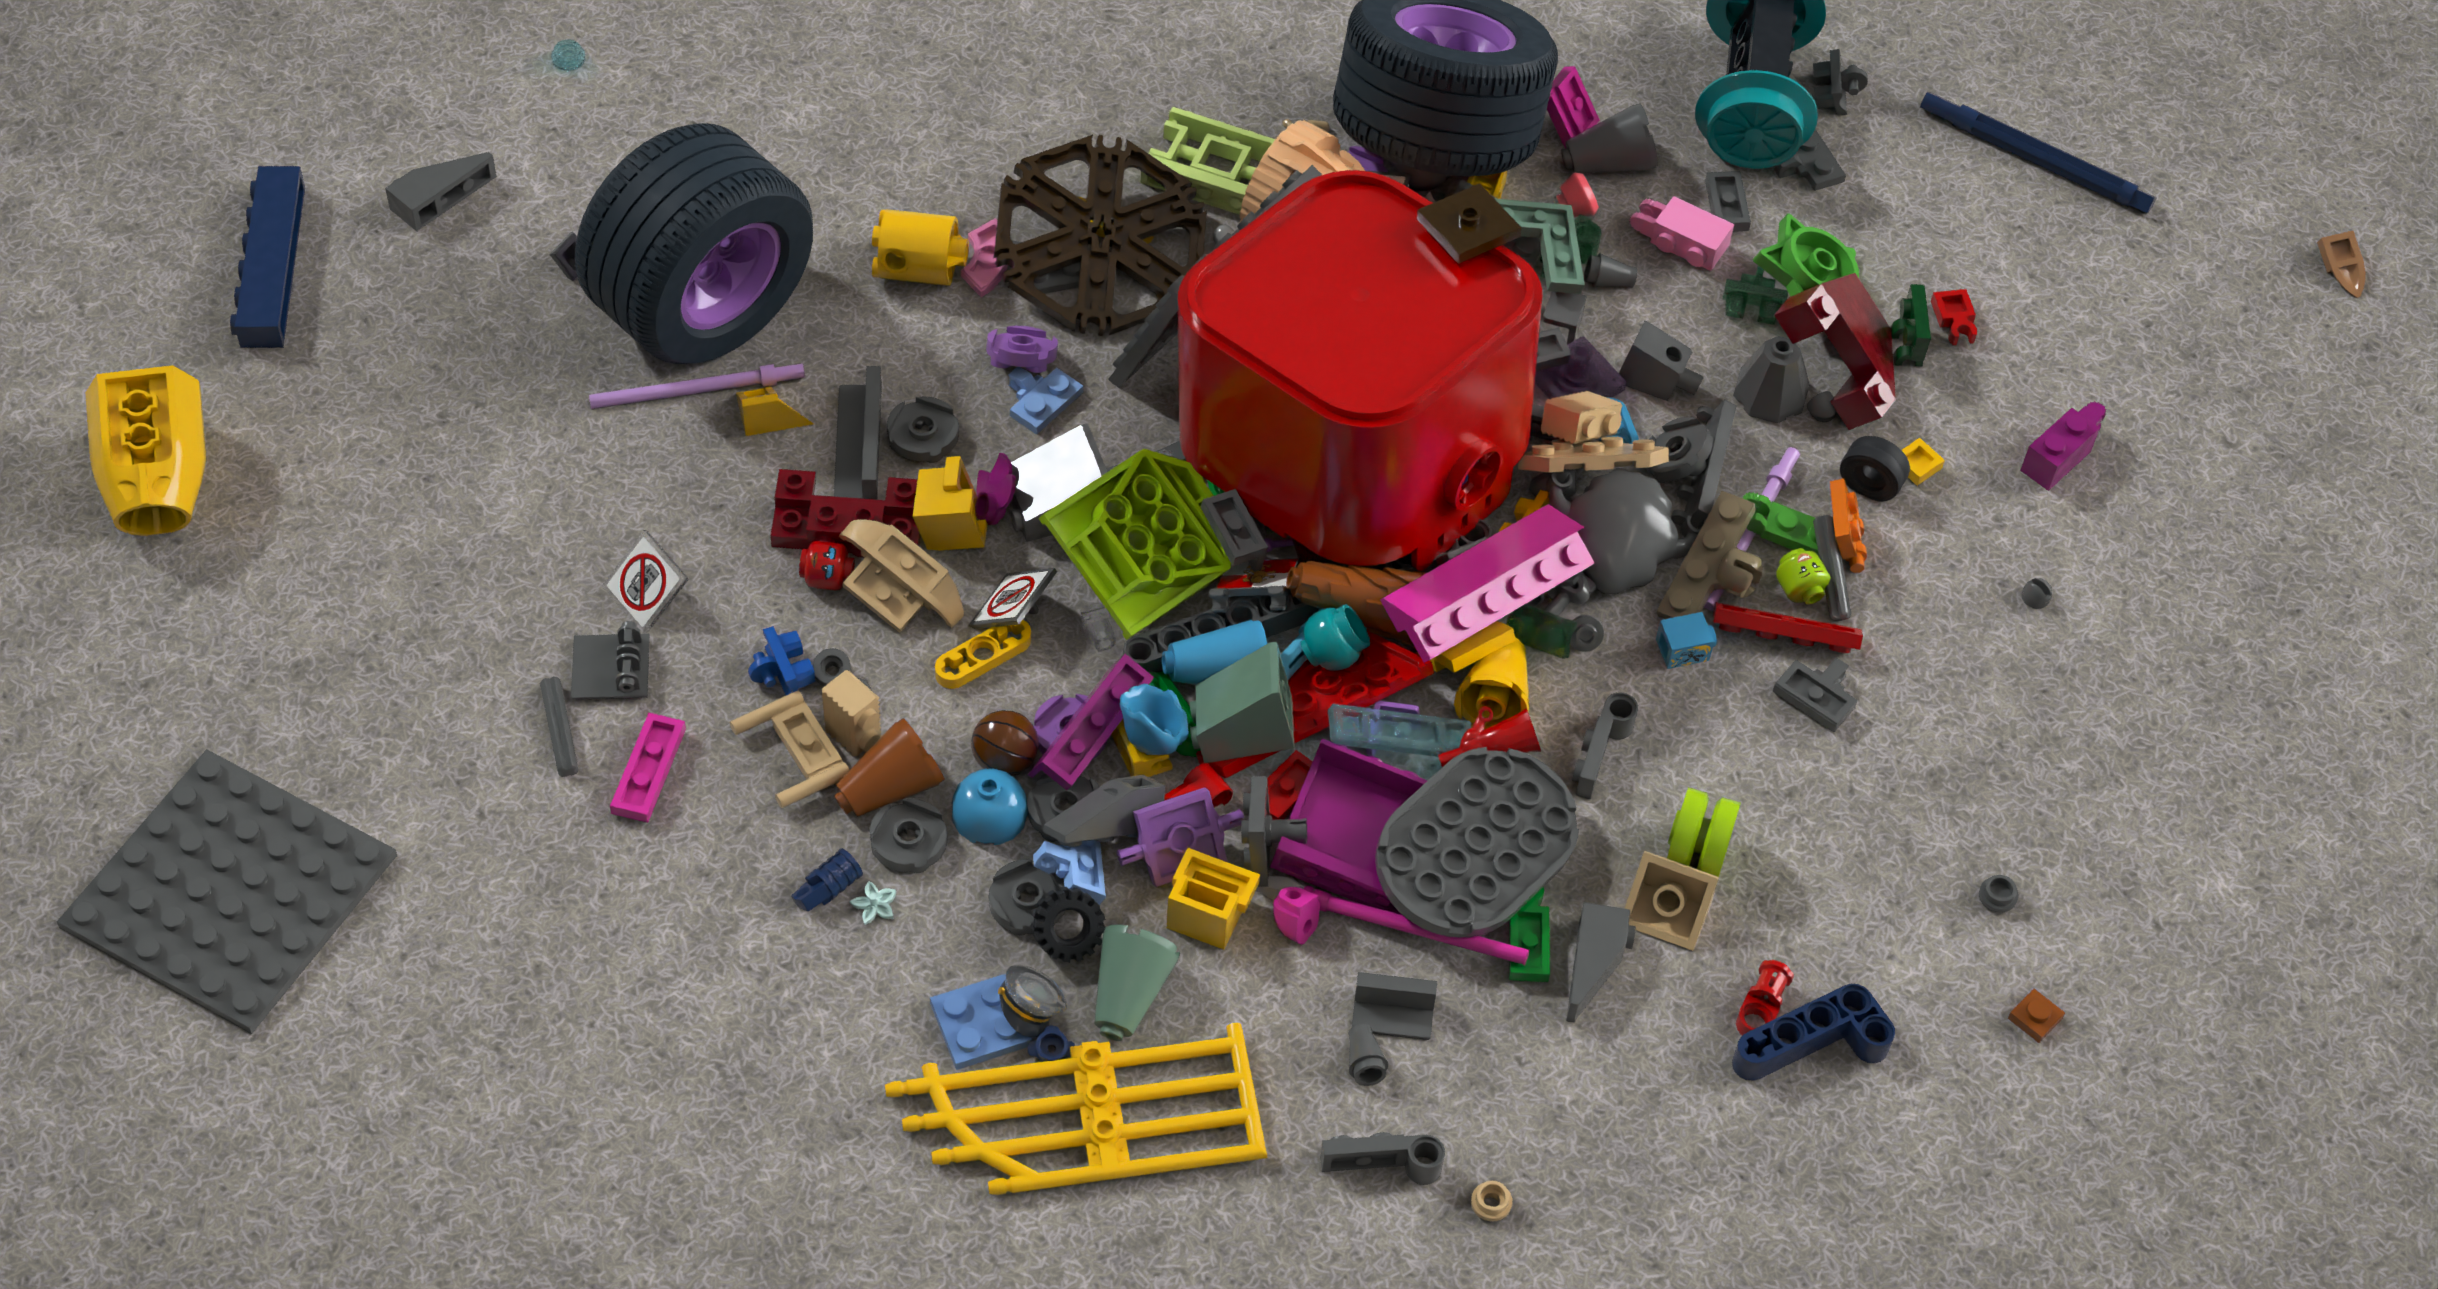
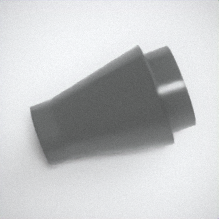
[1584,253,1637,288]
[1348,1024,1388,1086]

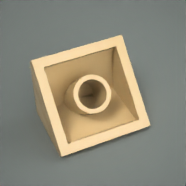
[1624,851,1719,951]

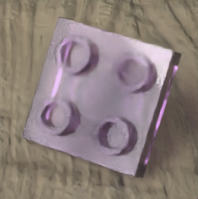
[1535,336,1627,399]

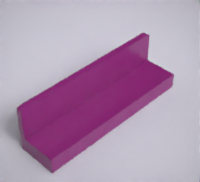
[1028,654,1154,791]

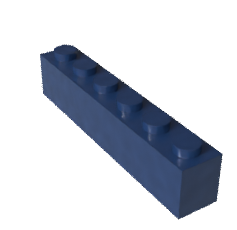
[230,166,305,348]

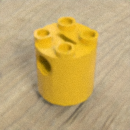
[872,209,969,286]

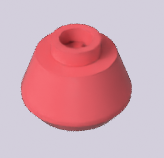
[1556,172,1599,218]

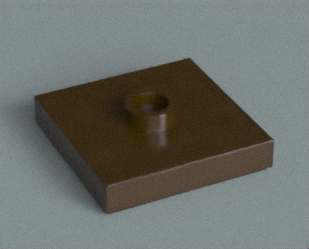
[1417,183,1522,264]

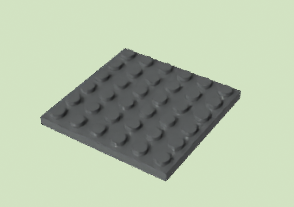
[1108,165,1322,388]
[57,749,397,1034]

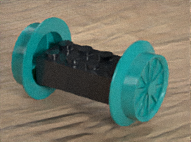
[1695,0,1826,169]

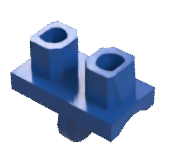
[748,626,815,696]

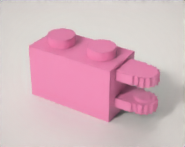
[1629,196,1734,271]

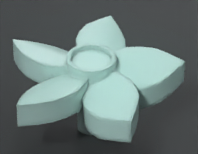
[849,881,896,925]

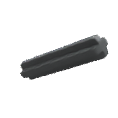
[1813,515,1851,621]
[540,676,579,777]

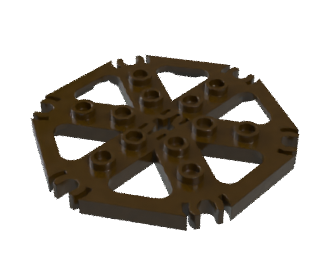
[993,135,1207,336]

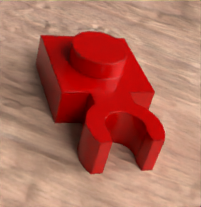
[1931,289,1977,345]

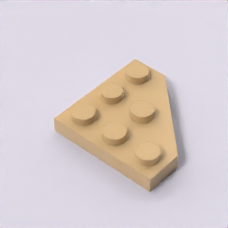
[1518,437,1669,473]

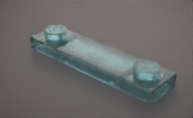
[1328,704,1471,757]

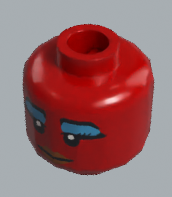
[799,541,855,591]

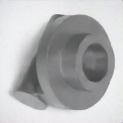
[1564,615,1604,652]

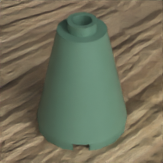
[1094,924,1180,1041]

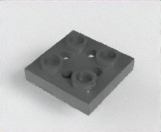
[1241,776,1307,887]

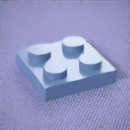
[930,974,1032,1070]

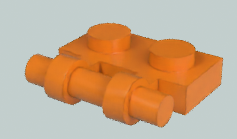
[1830,479,1867,573]

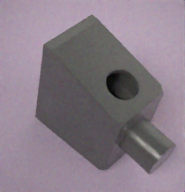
[1614,321,1704,401]

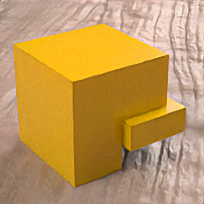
[913,456,987,551]
[1166,848,1260,950]

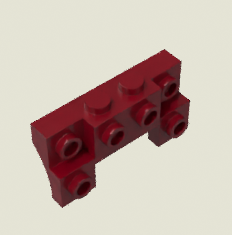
[770,469,921,558]

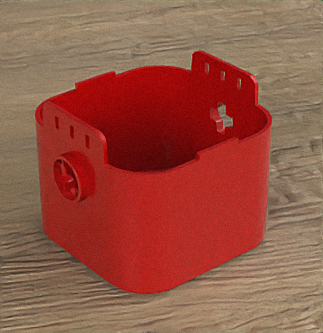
[1178,170,1543,571]

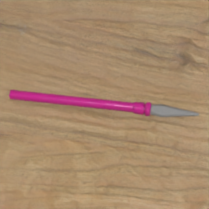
[1256,876,1529,965]

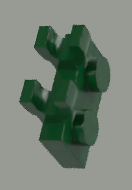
[1890,284,1931,367]

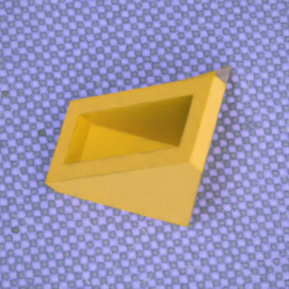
[736,386,813,436]

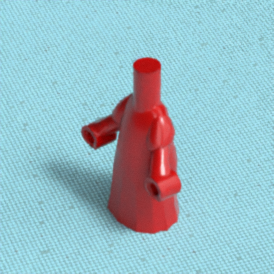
[1438,706,1541,767]

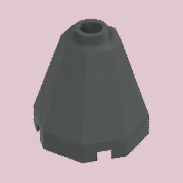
[1733,336,1810,423]

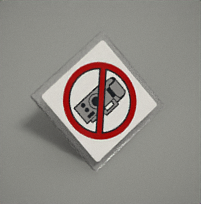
[602,530,689,634]

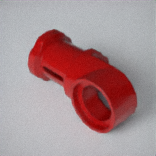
[1736,960,1794,1036]

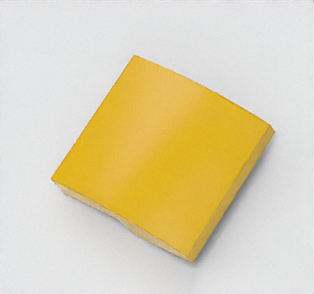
[1415,621,1516,673]

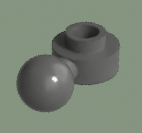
[813,648,871,690]

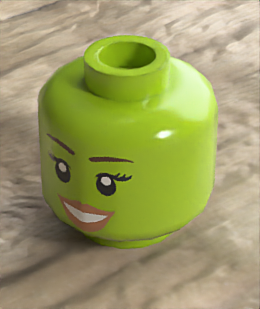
[1776,548,1831,605]

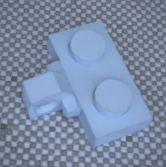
[1008,367,1083,435]
[1033,840,1106,905]

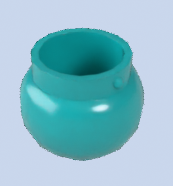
[1301,604,1371,671]

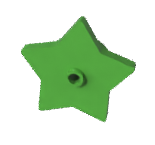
[1753,213,1859,297]

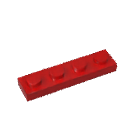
[1713,602,1863,653]

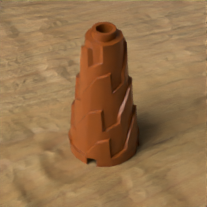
[1286,561,1426,647]

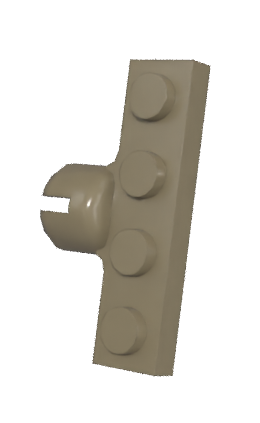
[1657,491,1763,619]

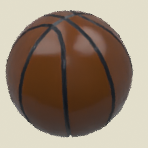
[971,710,1039,776]

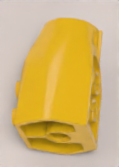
[85,365,206,536]

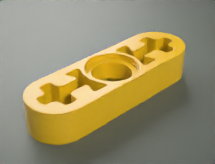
[935,620,1031,689]

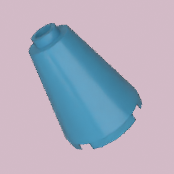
[1162,620,1267,685]

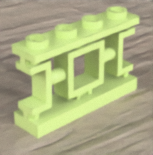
[1140,107,1275,215]

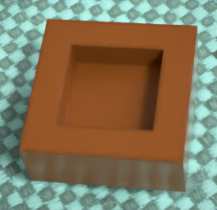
[2008,988,2065,1043]

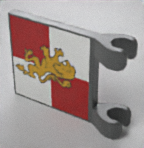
[1209,558,1300,613]

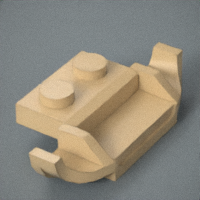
[839,520,964,633]

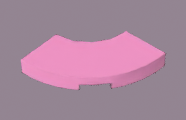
[960,218,1008,298]

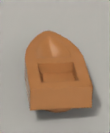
[2317,230,2366,298]

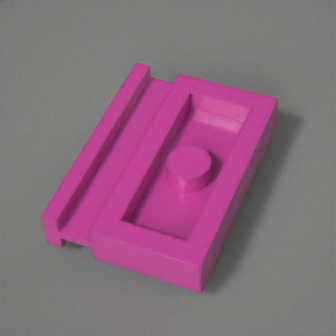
[1547,66,1600,148]

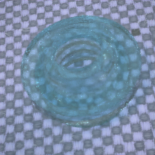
[551,39,586,71]

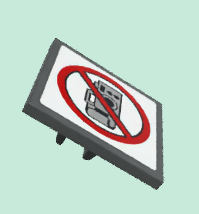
[968,568,1057,629]

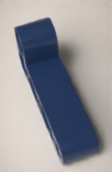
[1732,983,1895,1081]

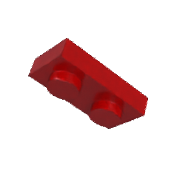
[1267,750,1313,820]

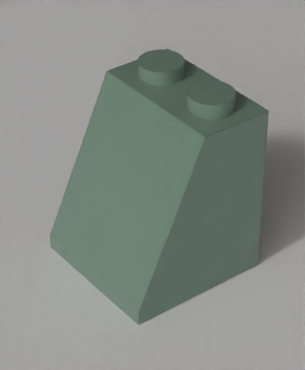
[1190,641,1295,763]

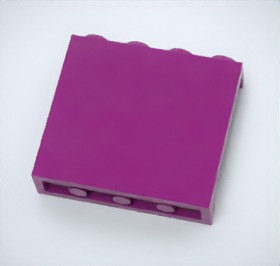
[1270,738,1427,915]

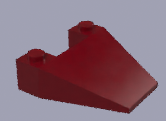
[1774,273,1896,430]

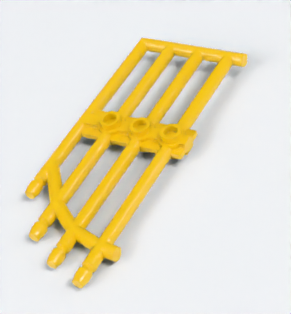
[885,1023,1268,1195]

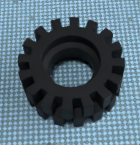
[1031,887,1106,963]

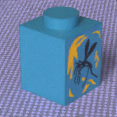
[1656,612,1717,669]

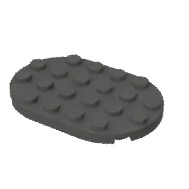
[1375,747,1579,937]

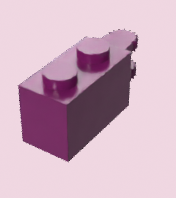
[2020,401,2107,491]

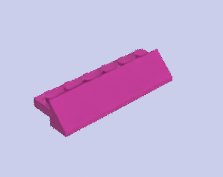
[1380,504,1594,662]

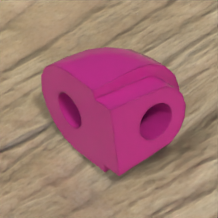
[1273,887,1320,945]

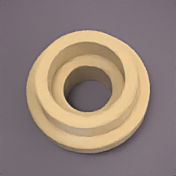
[1471,1181,1512,1221]

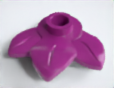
[975,453,1016,525]

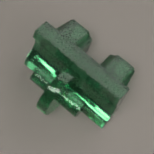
[1722,266,1788,325]
[1506,604,1577,659]

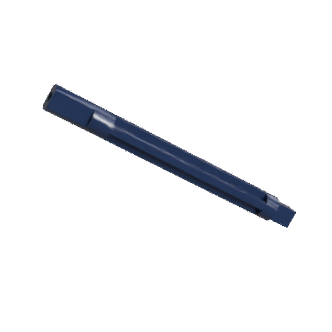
[1920,92,2157,213]

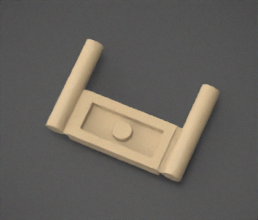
[730,690,849,808]

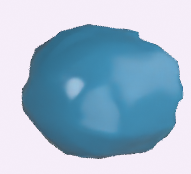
[1120,684,1189,755]

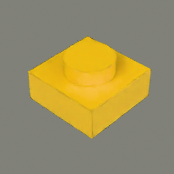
[1902,438,1945,486]

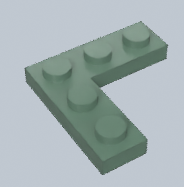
[1494,198,1585,294]

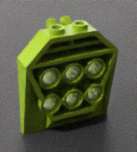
[1039,448,1231,640]

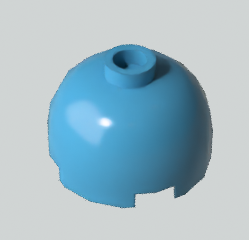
[951,768,1028,845]

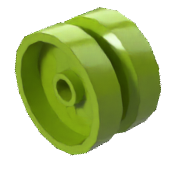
[1667,787,1741,877]

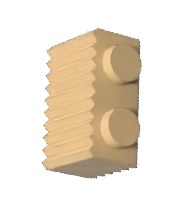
[1541,391,1622,444]
[822,670,882,756]

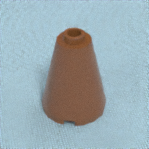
[834,718,945,817]

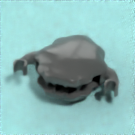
[1546,467,1706,595]

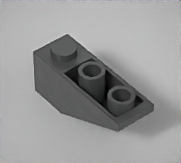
[1044,775,1165,847]

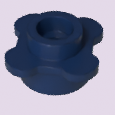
[1027,1025,1075,1062]

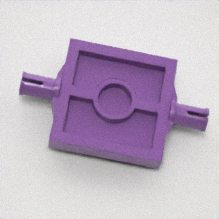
[1117,787,1244,887]

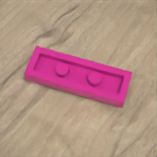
[610,712,686,823]

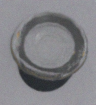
[998,965,1067,1037]

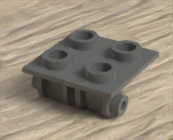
[571,621,650,700]

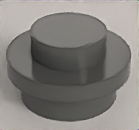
[1979,875,2019,913]

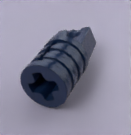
[791,848,863,911]

